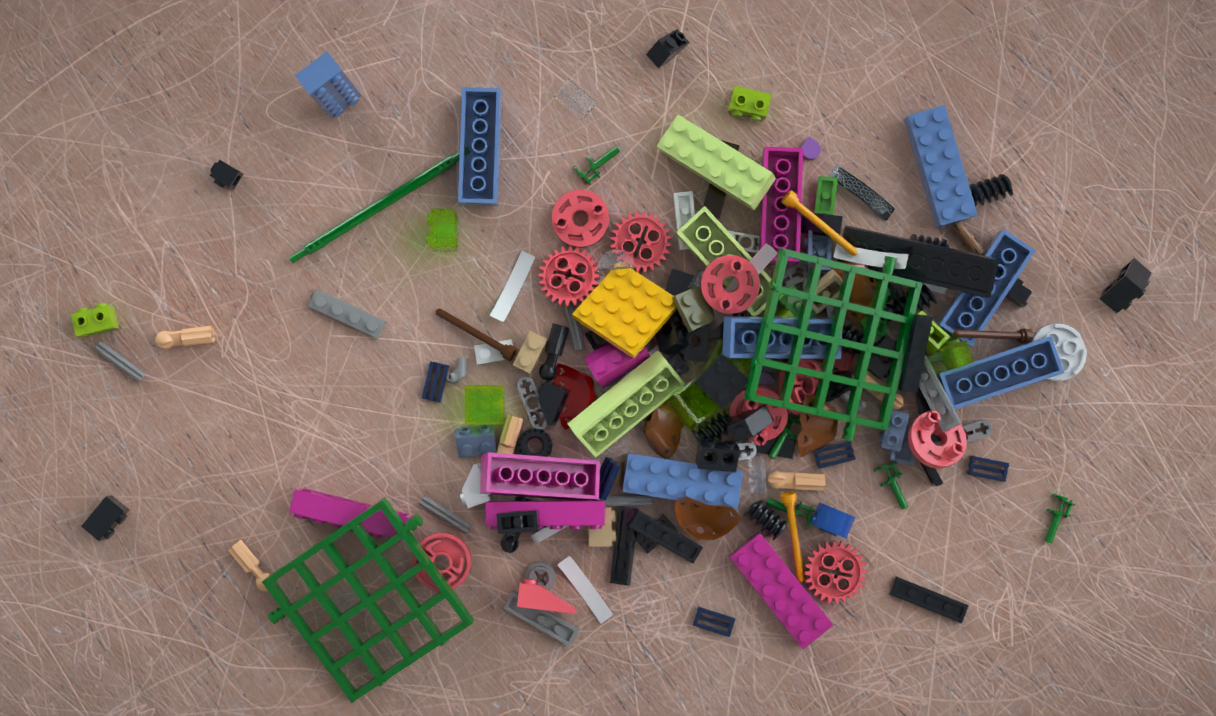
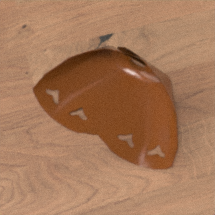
[831,260,877,323]
[798,395,838,457]
[644,396,692,459]
[674,497,741,540]

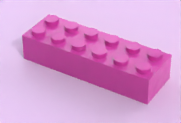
[759,146,803,266]
[480,452,600,501]
[289,488,414,543]
[486,500,606,530]
[728,532,833,649]

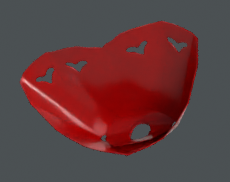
[554,363,596,430]

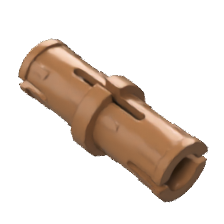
[952,221,986,255]

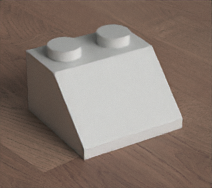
[460,463,493,508]

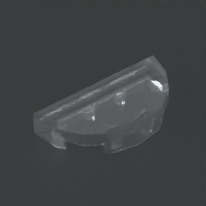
[597,249,635,272]

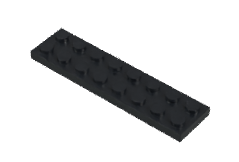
[838,225,1000,298]

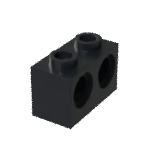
[695,439,740,472]

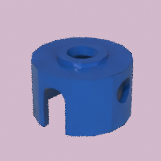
[810,502,855,539]

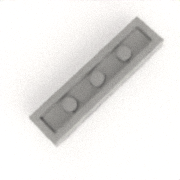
[309,289,387,339]
[919,355,962,433]
[503,591,579,647]

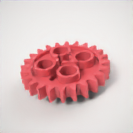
[610,211,672,273]
[538,246,601,308]
[804,540,867,604]

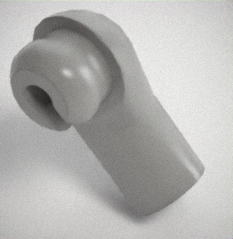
[447,358,467,384]
[839,392,867,413]

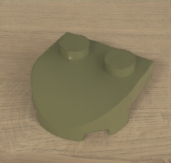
[672,288,714,333]

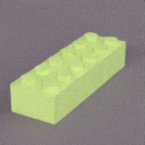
[657,115,776,210]
[675,206,781,317]
[568,350,686,457]

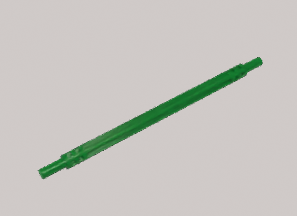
[289,147,470,263]

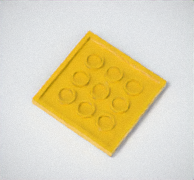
[572,261,677,359]

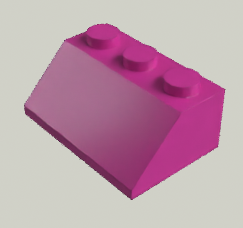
[585,342,651,388]

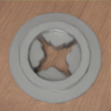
[525,562,556,590]

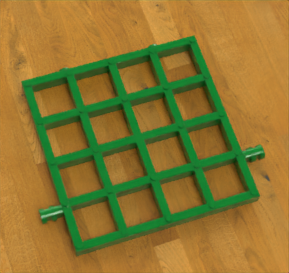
[744,248,923,441]
[262,497,474,703]

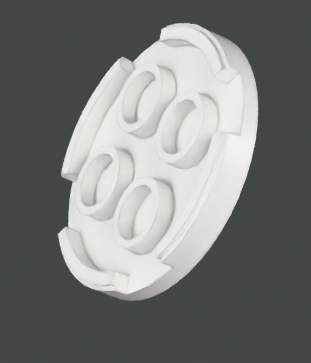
[1032,324,1087,381]

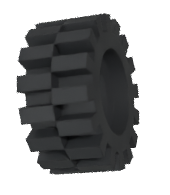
[517,428,552,457]

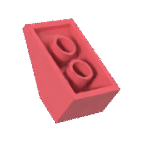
[517,578,576,614]

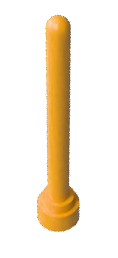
[781,190,858,256]
[781,492,805,583]

